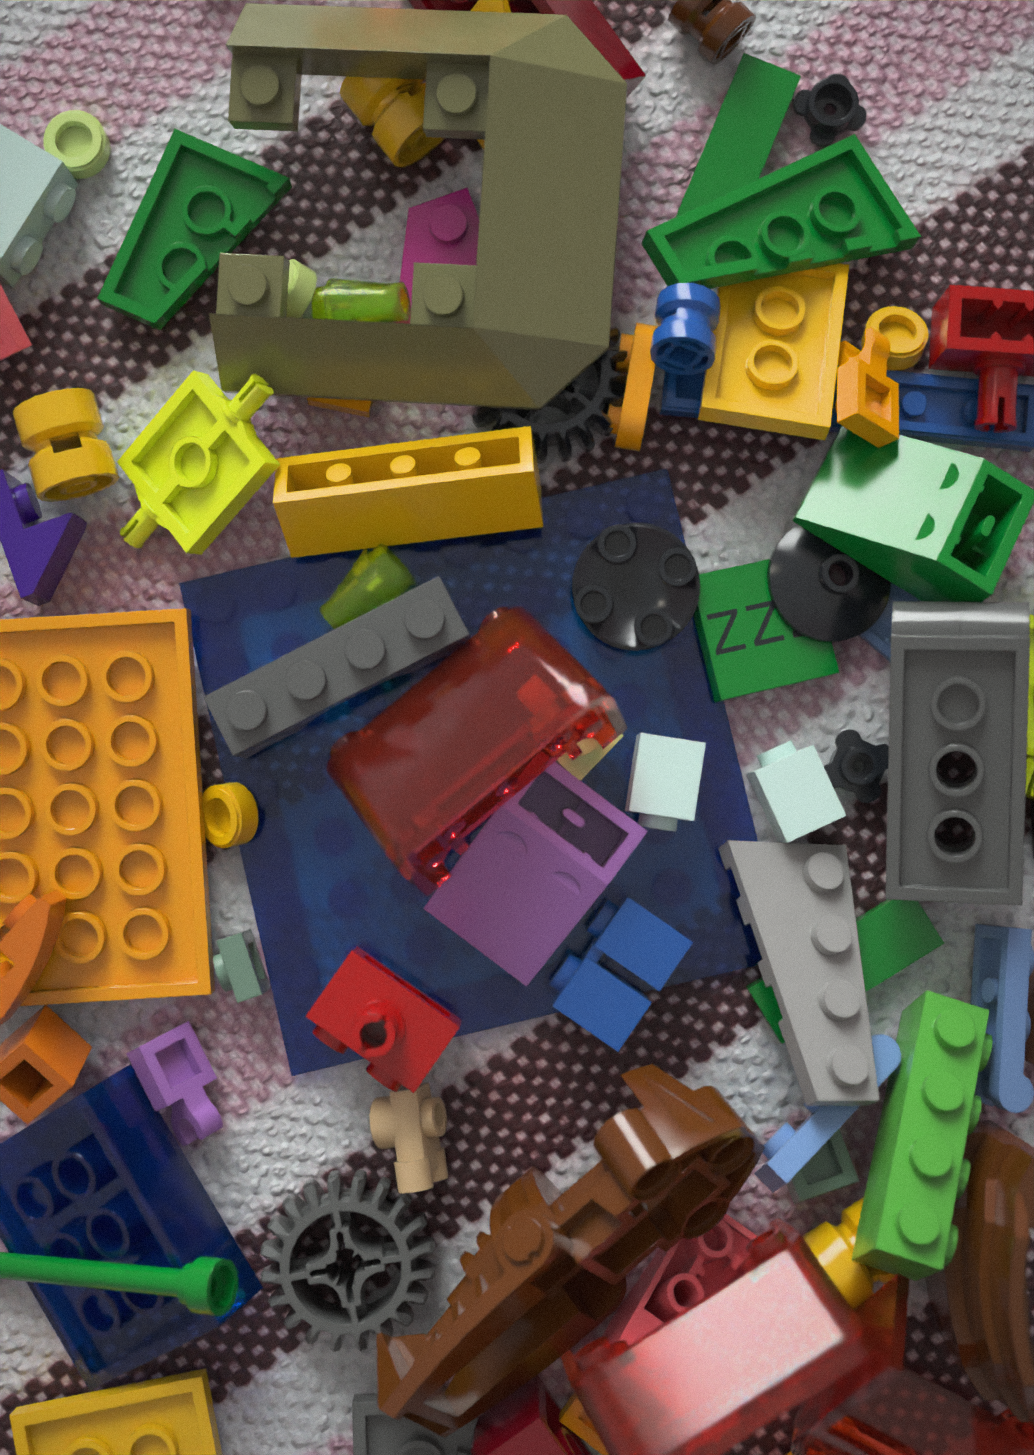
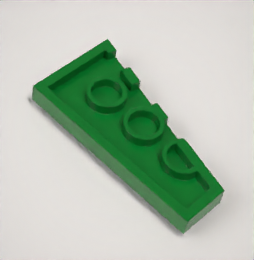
[641,134,921,289]

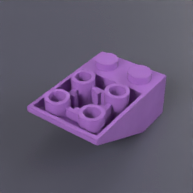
[423,751,648,987]

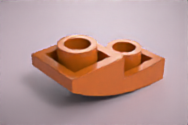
[0,890,67,1025]

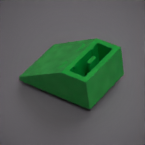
[792,425,1034,602]

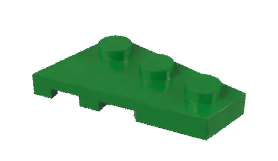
[97,129,292,330]

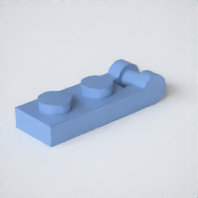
[970,924,1034,1113]
[754,1034,901,1193]

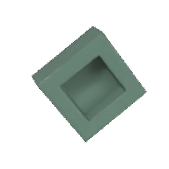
[213,929,271,1003]
[786,1129,859,1205]

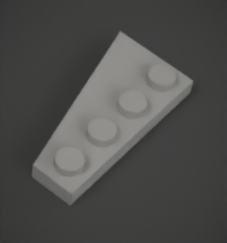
[718,840,880,1106]

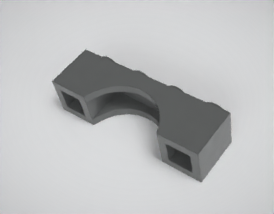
[203,576,471,758]

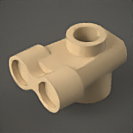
[369,1082,448,1193]

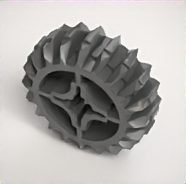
[260,1170,436,1352]

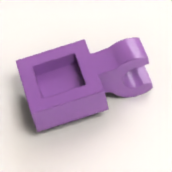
[126,1021,223,1146]

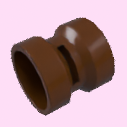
[668,0,756,66]

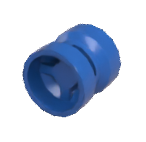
[650,283,721,375]

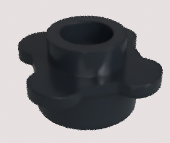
[793,74,867,147]
[824,729,889,803]

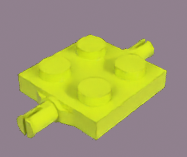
[117,370,280,555]

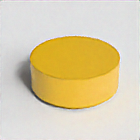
[861,306,928,371]
[202,782,258,848]

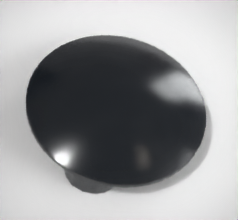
[572,523,700,651]

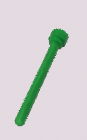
[0,1252,238,1316]

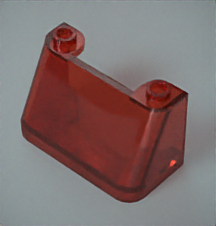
[326,606,628,896]

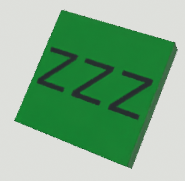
[693,559,840,703]

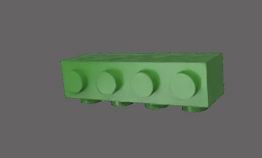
[851,990,993,1281]

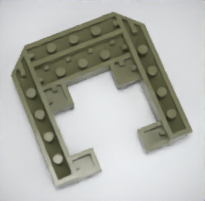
[209,3,627,410]

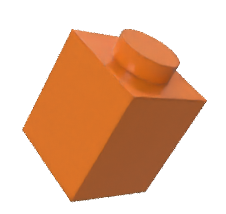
[0,1005,92,1125]

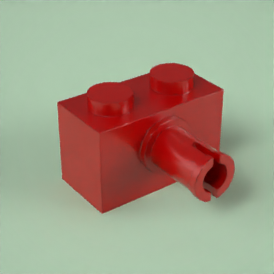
[928,285,1034,433]
[305,946,462,1093]

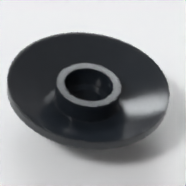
[767,525,891,642]

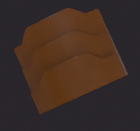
[925,1120,1034,1426]

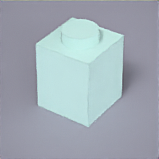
[625,733,706,832]
[746,740,846,843]

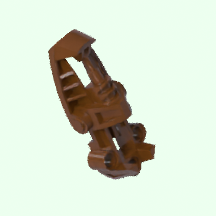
[377,1064,765,1438]

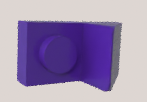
[0,469,87,606]

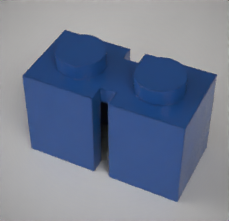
[548,894,693,1052]

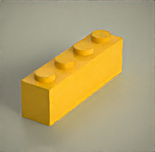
[273,426,543,558]

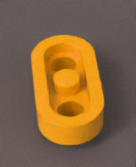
[607,322,659,451]

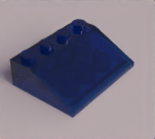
[0,1064,263,1390]

